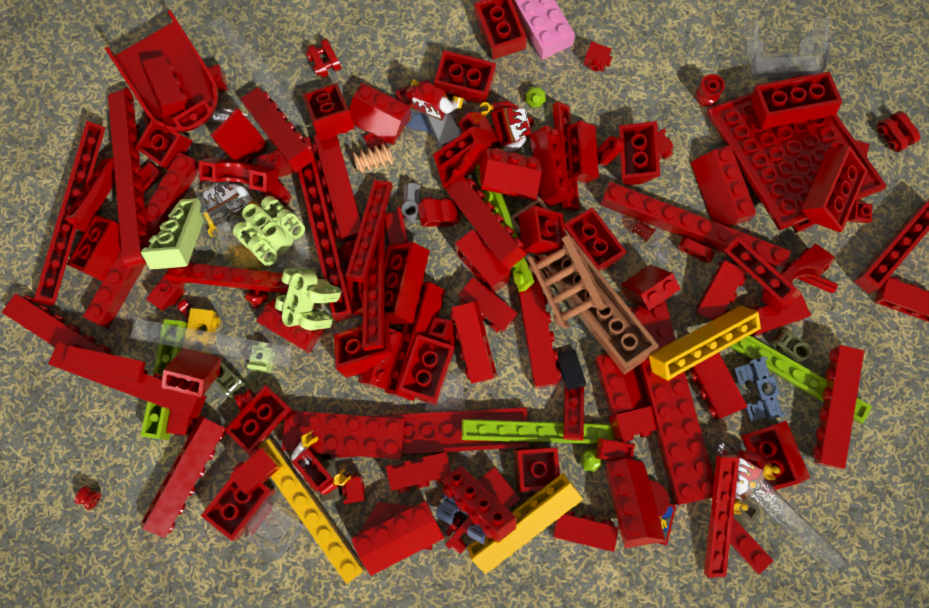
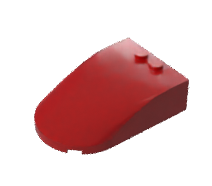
[104,10,218,132]

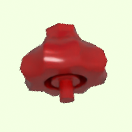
[245,290,268,309]

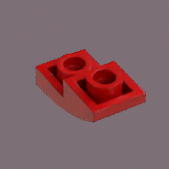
[847,201,873,223]

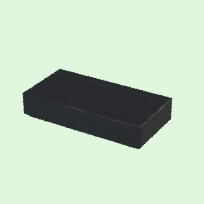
[557,349,587,391]

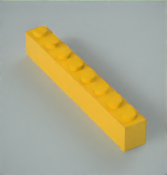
[257,439,366,584]

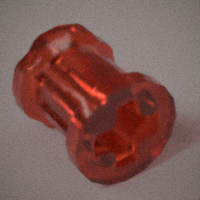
[631,219,656,243]

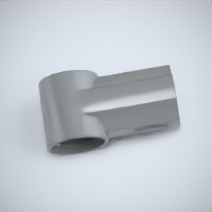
[401,183,421,223]

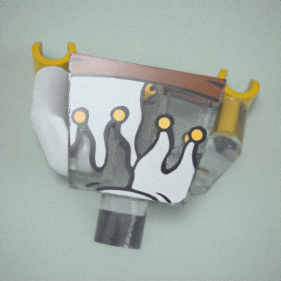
[200,181,261,238]

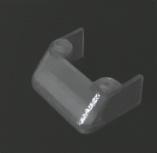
[744,16,830,77]

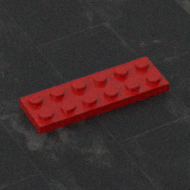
[281,411,405,460]

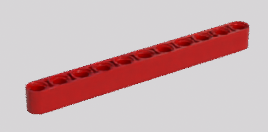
[108,87,149,268]

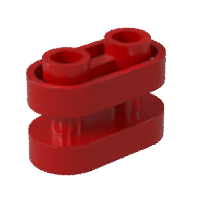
[305,38,342,78]
[877,111,920,153]

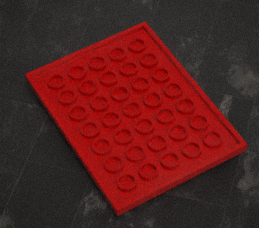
[706,72,887,231]

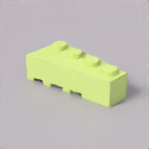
[141,198,205,269]

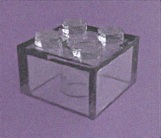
[244,496,305,559]

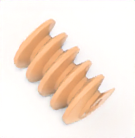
[353,144,394,174]

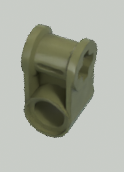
[770,327,811,363]
[215,363,246,399]

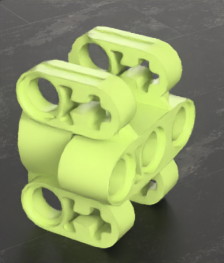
[233,196,305,266]
[274,268,342,330]

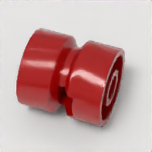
[695,74,725,107]

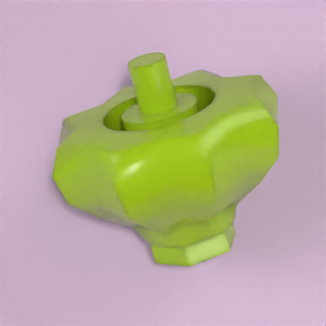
[524,86,546,108]
[579,449,603,472]

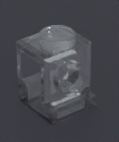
[216,219,241,249]

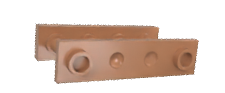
[528,234,609,329]

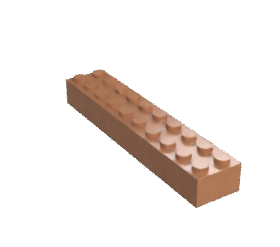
[511,197,659,375]

